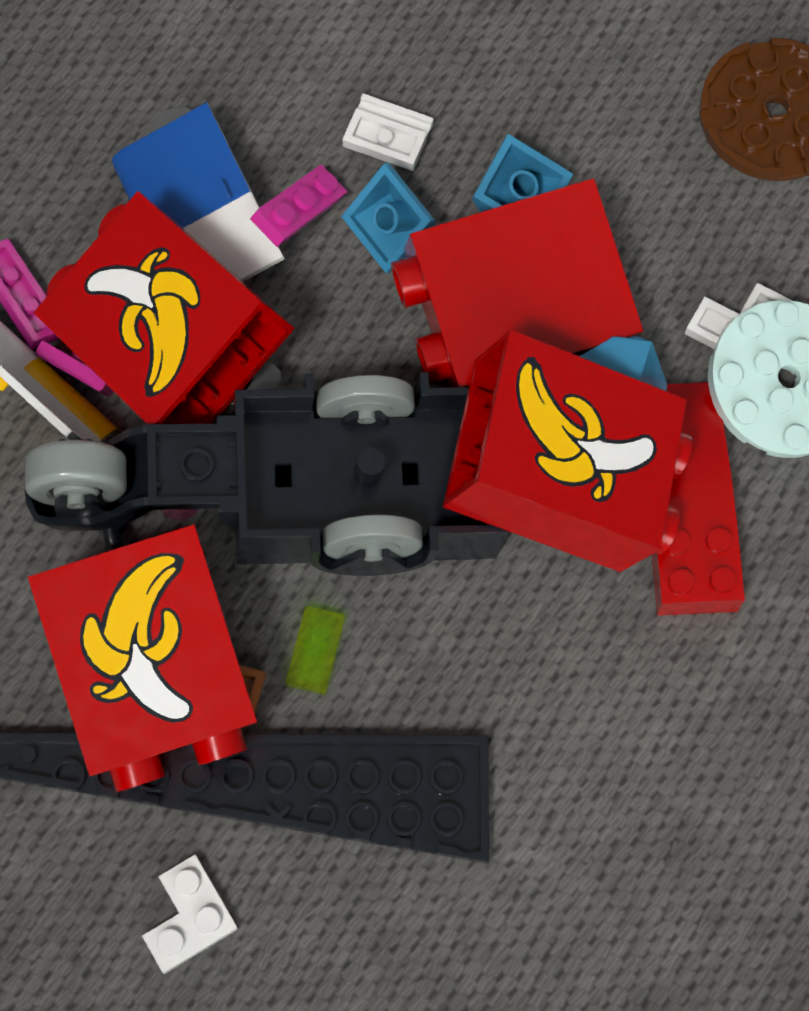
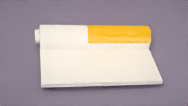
[0,321,121,443]

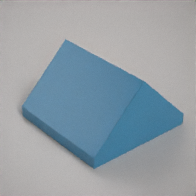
[471,134,573,212]
[341,163,435,274]

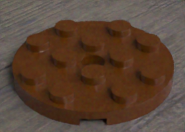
[699,38,809,181]

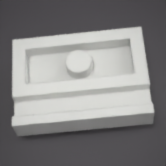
[342,93,434,172]

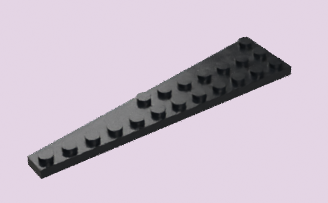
[0,733,489,864]

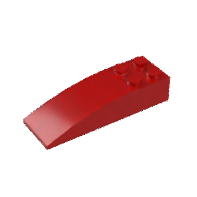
[652,382,745,616]

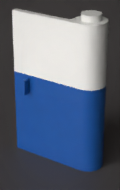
[111,102,285,282]

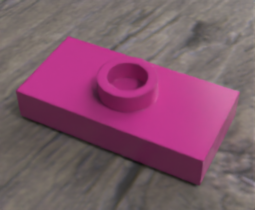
[36,340,114,397]

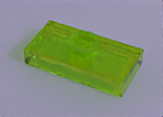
[285,606,345,696]

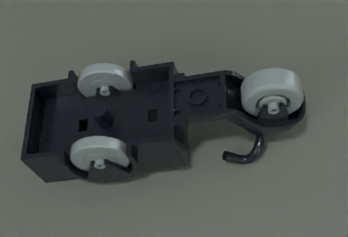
[25,372,509,576]

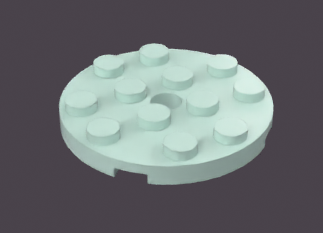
[708,300,809,458]

